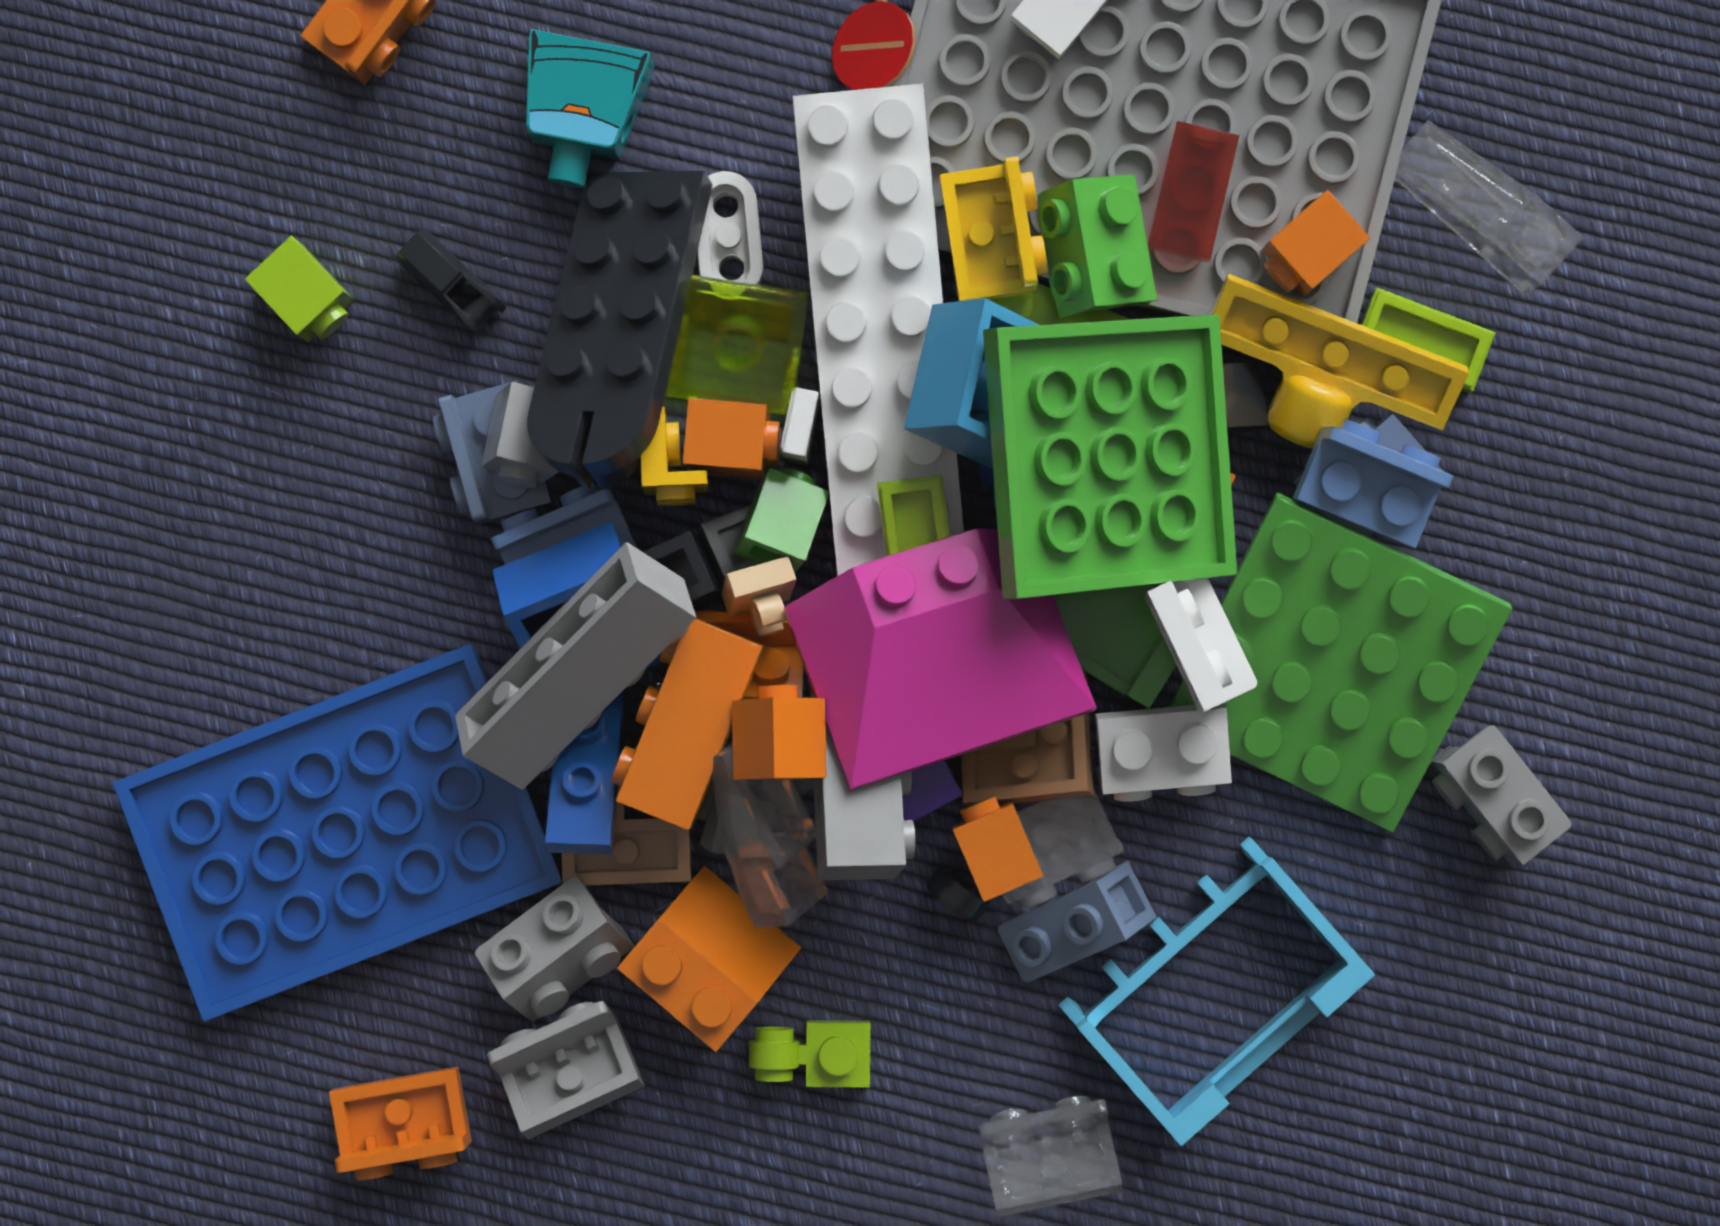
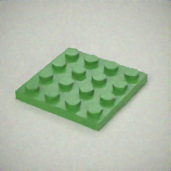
[983,314,1237,599]
[1168,492,1512,832]

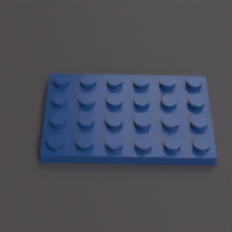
[112,644,563,1022]

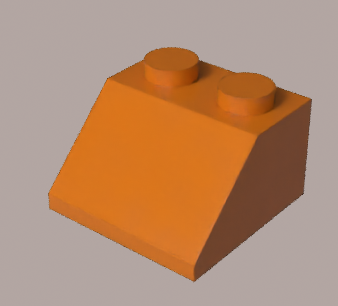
[617,865,801,1052]

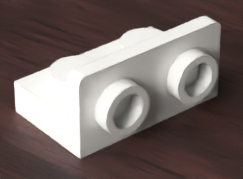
[1144,578,1257,714]

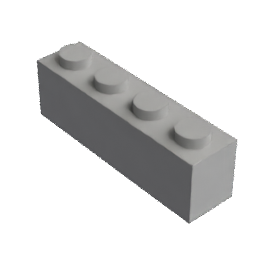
[455,542,696,790]
[808,679,915,880]

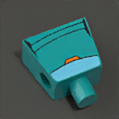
[526,29,655,188]

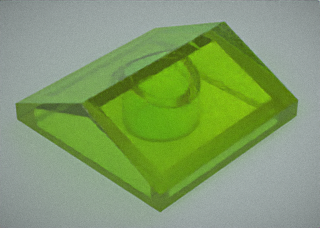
[667,275,809,415]

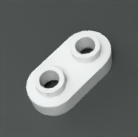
[698,171,764,301]

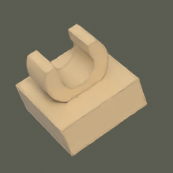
[721,556,797,638]

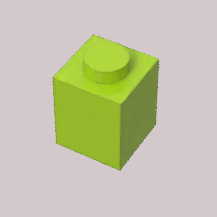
[245,235,354,342]

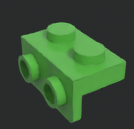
[1037,174,1157,318]

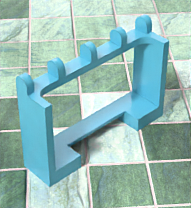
[1058,837,1375,1146]

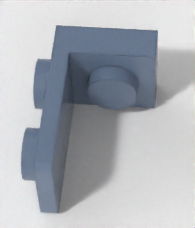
[998,860,1157,982]

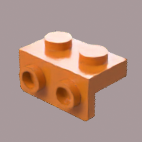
[329,1066,472,1181]

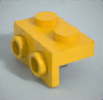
[939,156,1048,301]

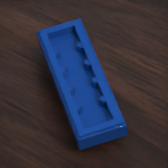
[545,687,627,854]

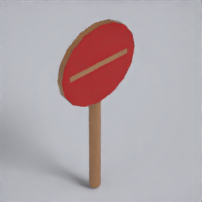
[832,0,916,90]

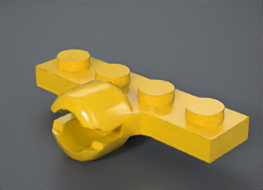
[1210,273,1469,449]

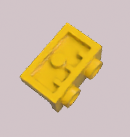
[641,406,708,506]

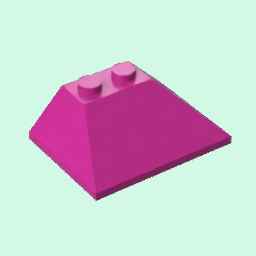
[784,529,1097,792]

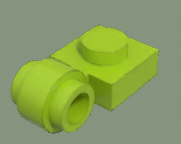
[749,1020,871,1088]

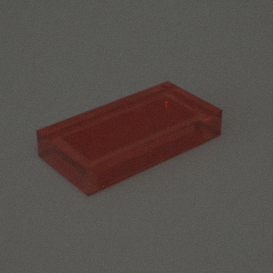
[1147,121,1240,263]

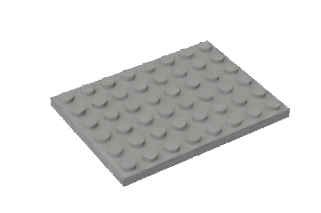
[892,0,1441,323]

